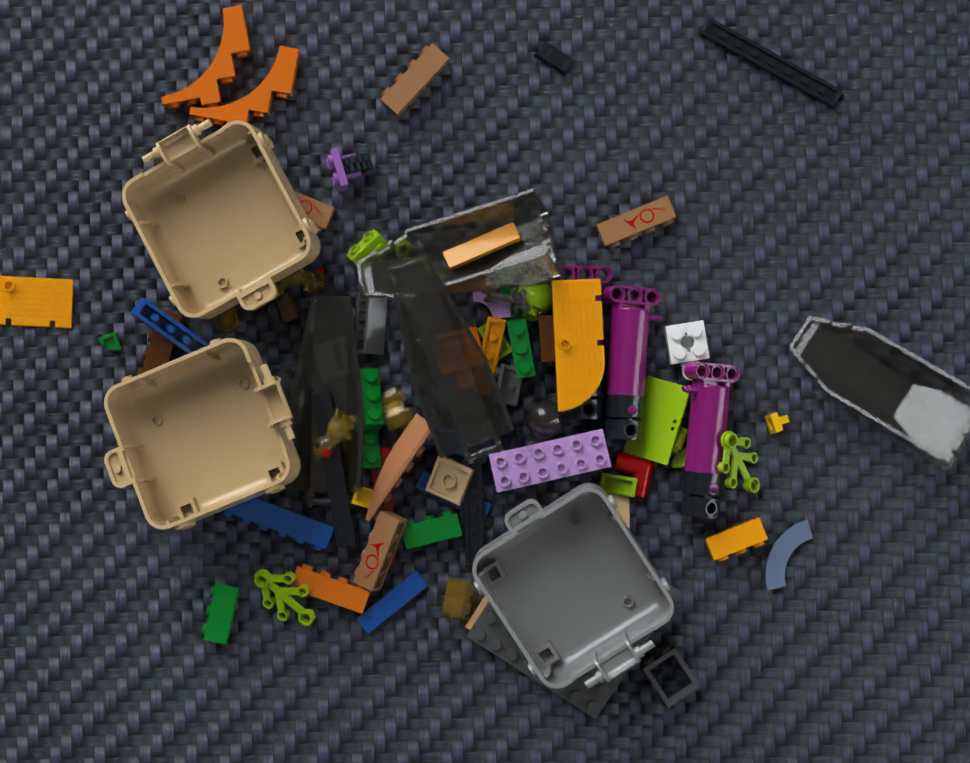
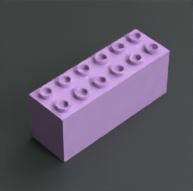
[489,429,611,493]

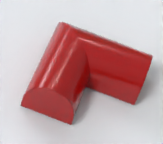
[614,452,655,498]

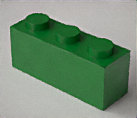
[403,510,463,549]
[201,582,241,645]

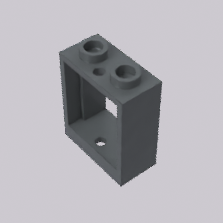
[642,646,701,708]

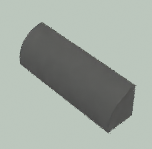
[354,277,389,355]

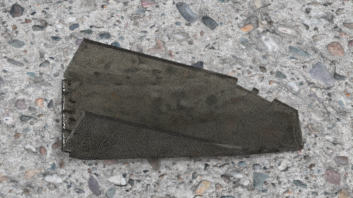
[356,188,561,298]
[788,316,970,470]

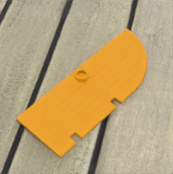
[0,276,74,329]
[551,279,605,412]

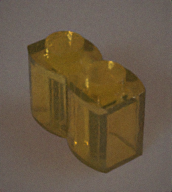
[381,387,413,432]
[442,576,474,619]

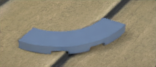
[765,520,813,591]

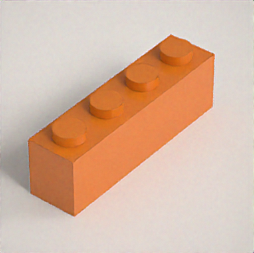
[290,564,371,614]

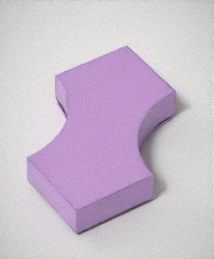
[472,281,513,318]

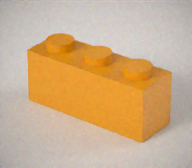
[704,517,768,562]

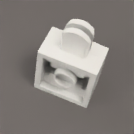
[664,320,710,381]

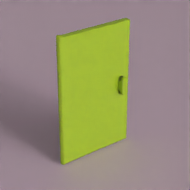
[623,375,691,466]

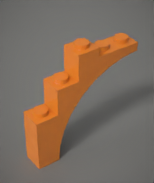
[161,5,252,110]
[189,46,300,126]

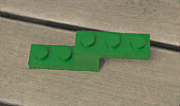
[500,282,536,379]
[355,368,384,470]

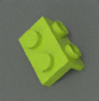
[346,229,393,275]

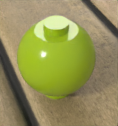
[517,278,552,321]

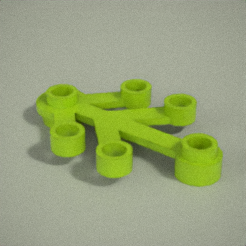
[717,431,760,493]
[254,569,315,626]

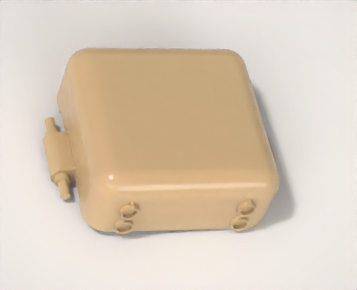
[122,119,321,320]
[104,338,301,531]

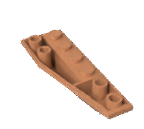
[366,413,437,522]

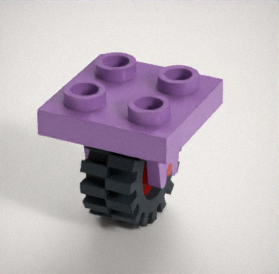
[326,147,373,193]

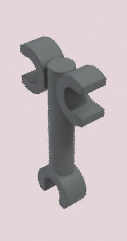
[481,287,530,315]

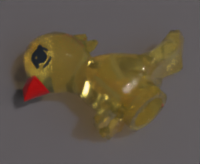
[276,267,326,297]
[314,408,354,458]

